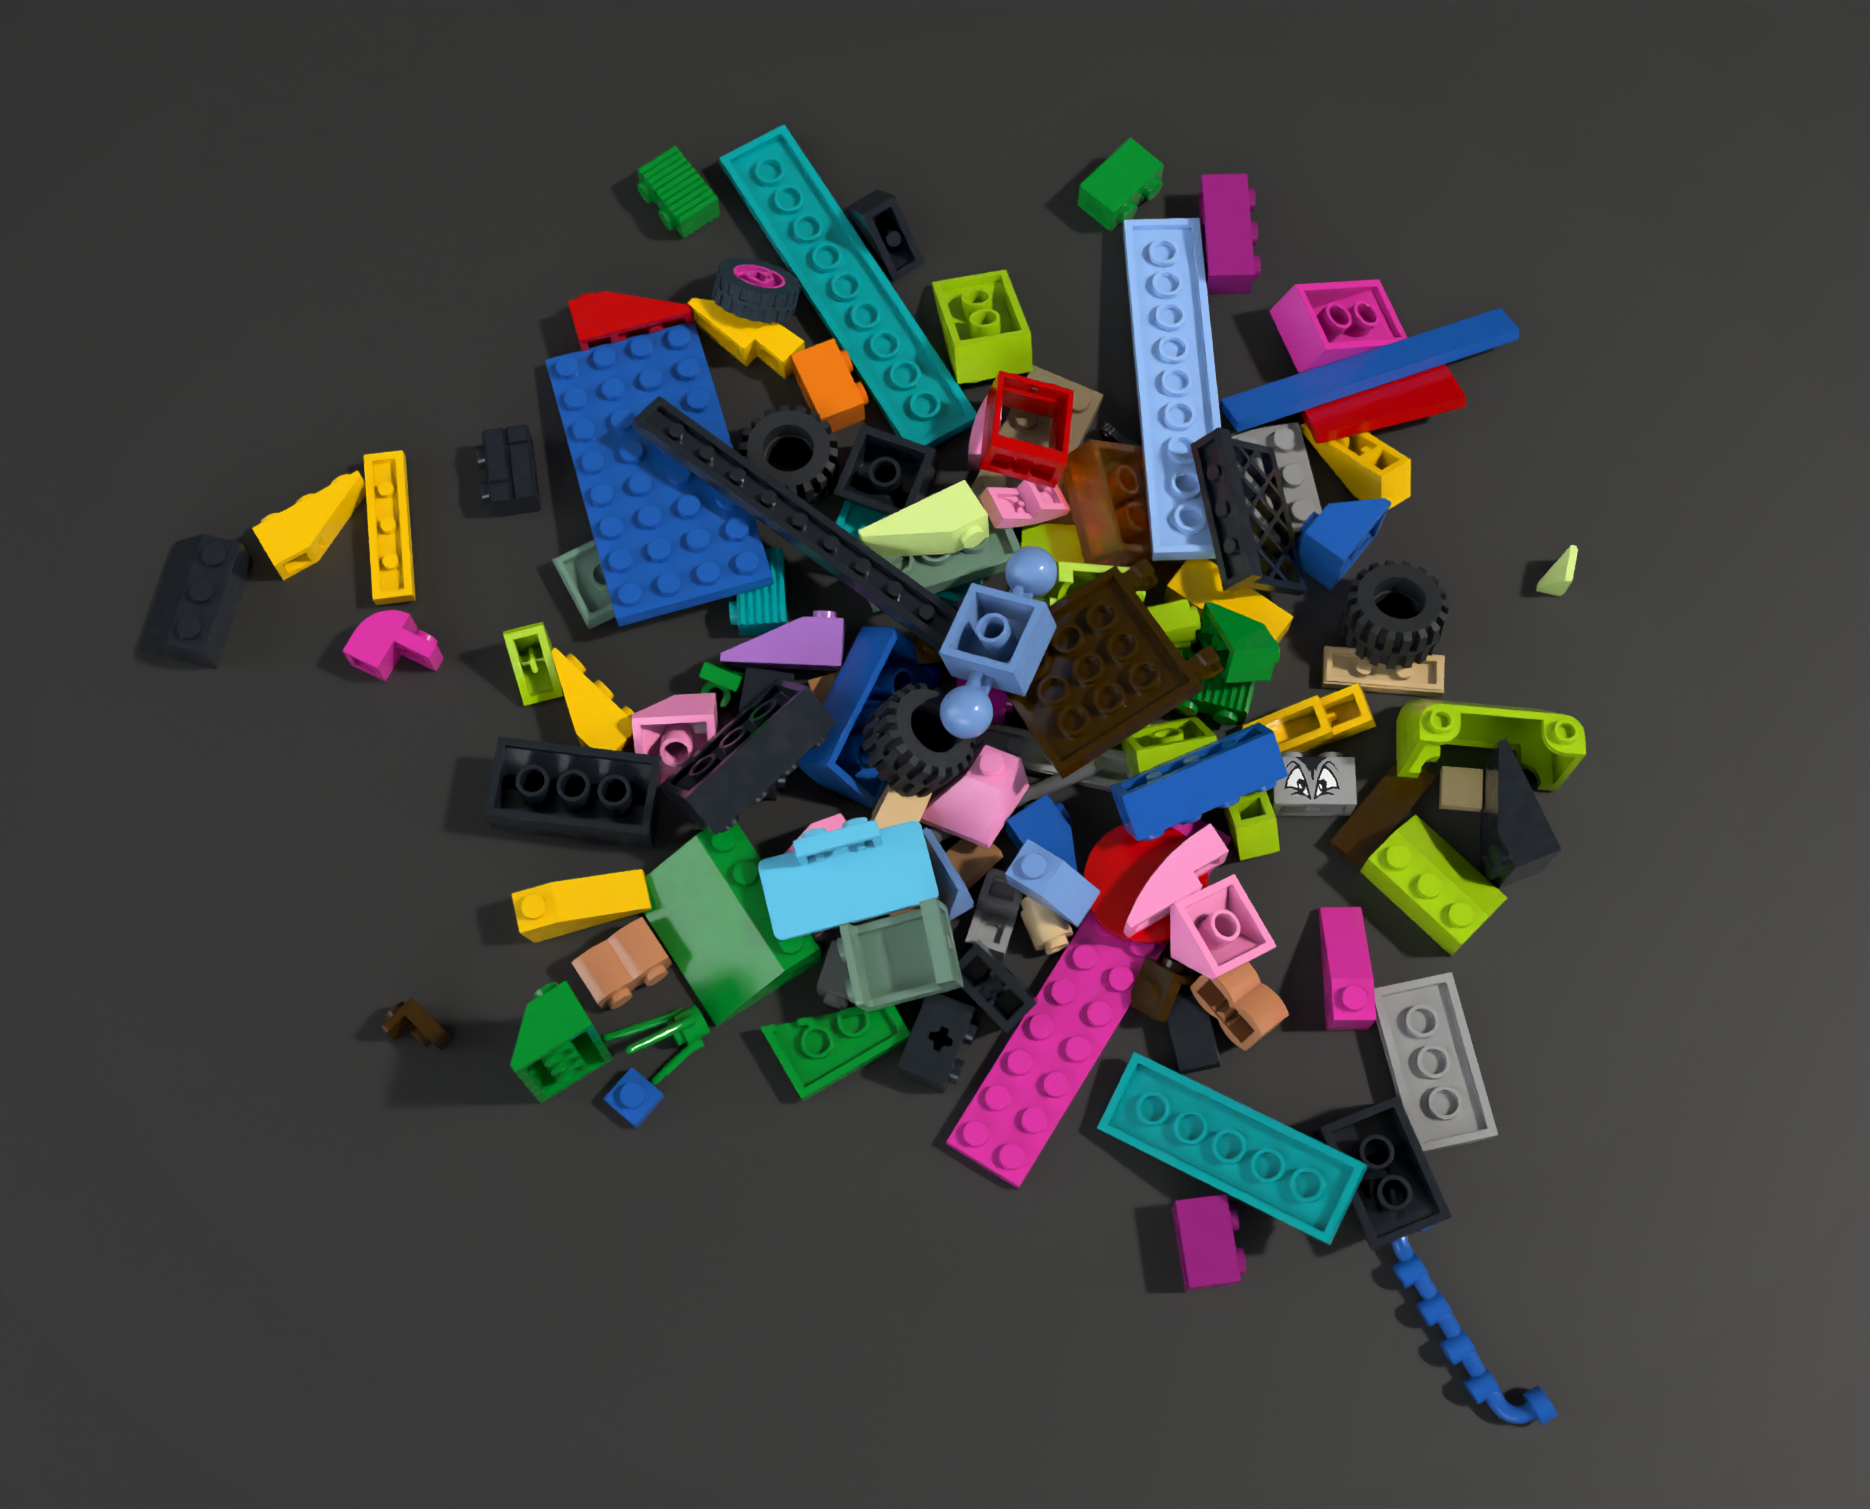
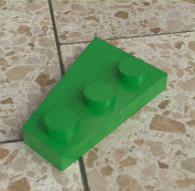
[760,1005,911,1102]

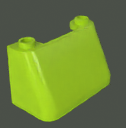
[1396,699,1586,791]

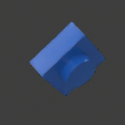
[604,1067,665,1129]

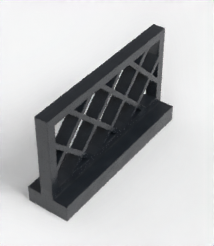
[1190,427,1307,596]

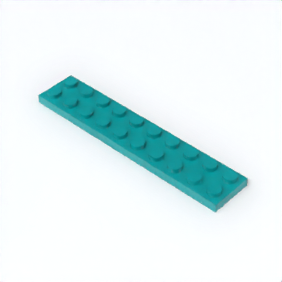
[719,124,977,448]

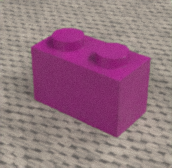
[1172,1194,1246,1292]

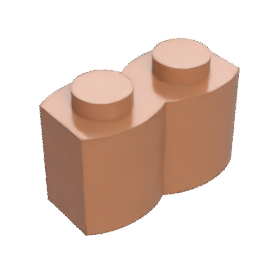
[571,917,672,1009]
[1190,962,1289,1051]

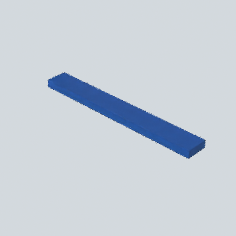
[1221,308,1519,432]

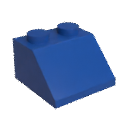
[1296,498,1391,591]

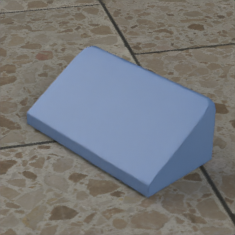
[923,827,974,920]

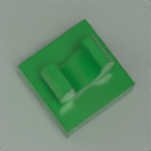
[699,662,745,708]

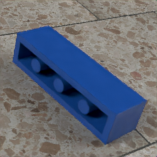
[1110,722,1288,841]

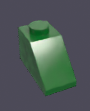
[1196,602,1280,683]

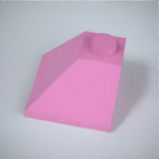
[632,693,719,784]
[919,745,1029,849]

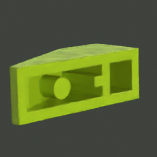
[1223,791,1280,861]

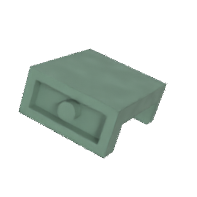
[837,898,964,1012]

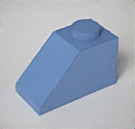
[1005,839,1100,927]

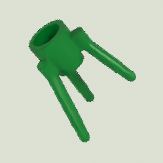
[603,1004,710,1085]

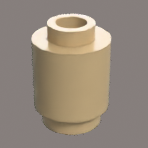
[1020,896,1074,954]

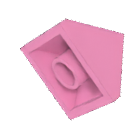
[1170,874,1277,980]

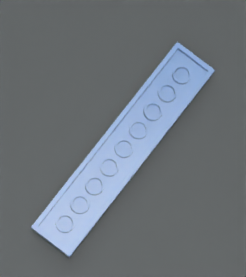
[1123,218,1221,561]

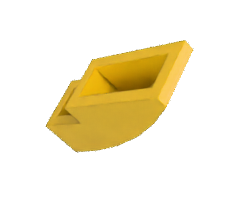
[688,298,805,379]
[1242,683,1377,753]

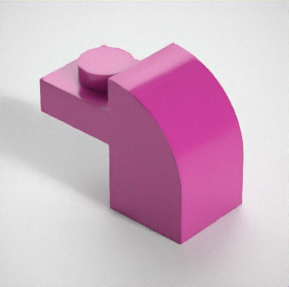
[343,610,444,682]

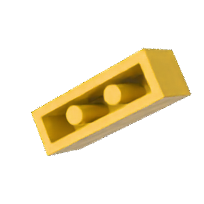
[1164,559,1293,644]

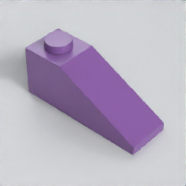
[720,611,846,671]

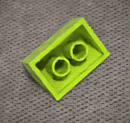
[1360,814,1507,956]

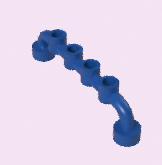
[1391,1224,1558,1426]

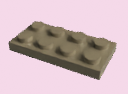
[971,365,1103,524]

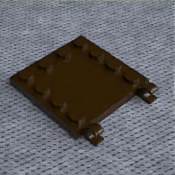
[1003,558,1223,779]

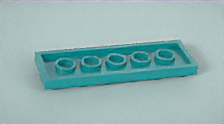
[1097,1052,1368,1245]

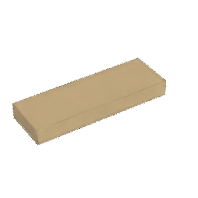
[1321,646,1445,697]

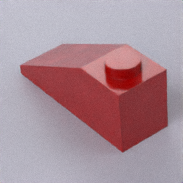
[568,291,693,351]

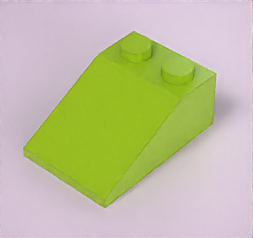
[932,269,1033,384]

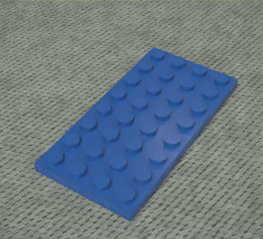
[545,321,774,627]

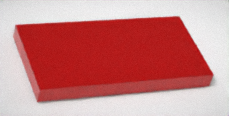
[1300,364,1466,444]

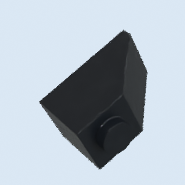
[846,189,925,282]

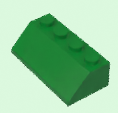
[510,980,613,1104]

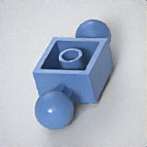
[939,546,1057,739]

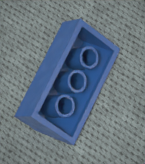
[798,626,943,808]

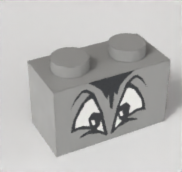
[1268,752,1357,816]

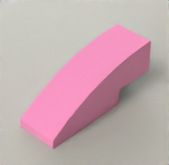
[1123,823,1229,938]

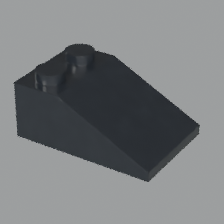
[1480,738,1561,889]
[1311,1095,1452,1250]

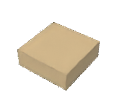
[1439,766,1483,812]

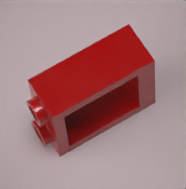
[979,370,1074,488]

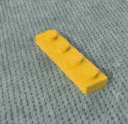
[364,450,416,605]

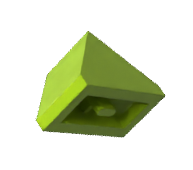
[503,622,563,706]

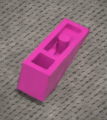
[1319,907,1376,1031]

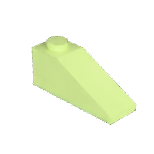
[858,480,989,557]

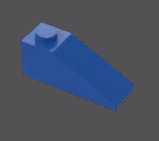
[1005,794,1083,930]

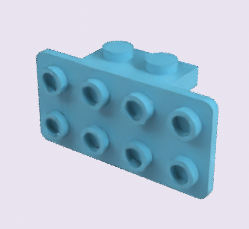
[758,817,939,941]

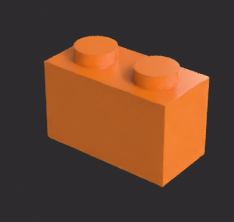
[791,338,869,432]

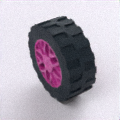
[711,258,801,324]

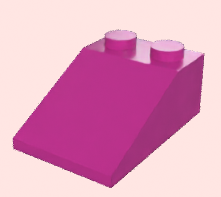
[1270,279,1407,373]

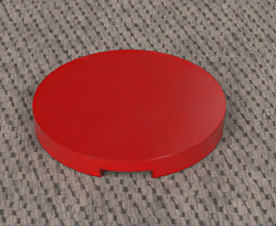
[1083,825,1208,944]

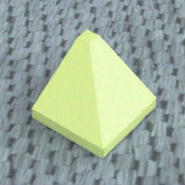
[1536,545,1578,597]

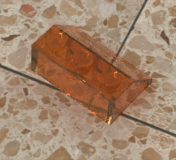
[1063,439,1160,567]

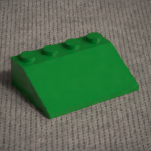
[643,823,822,1027]

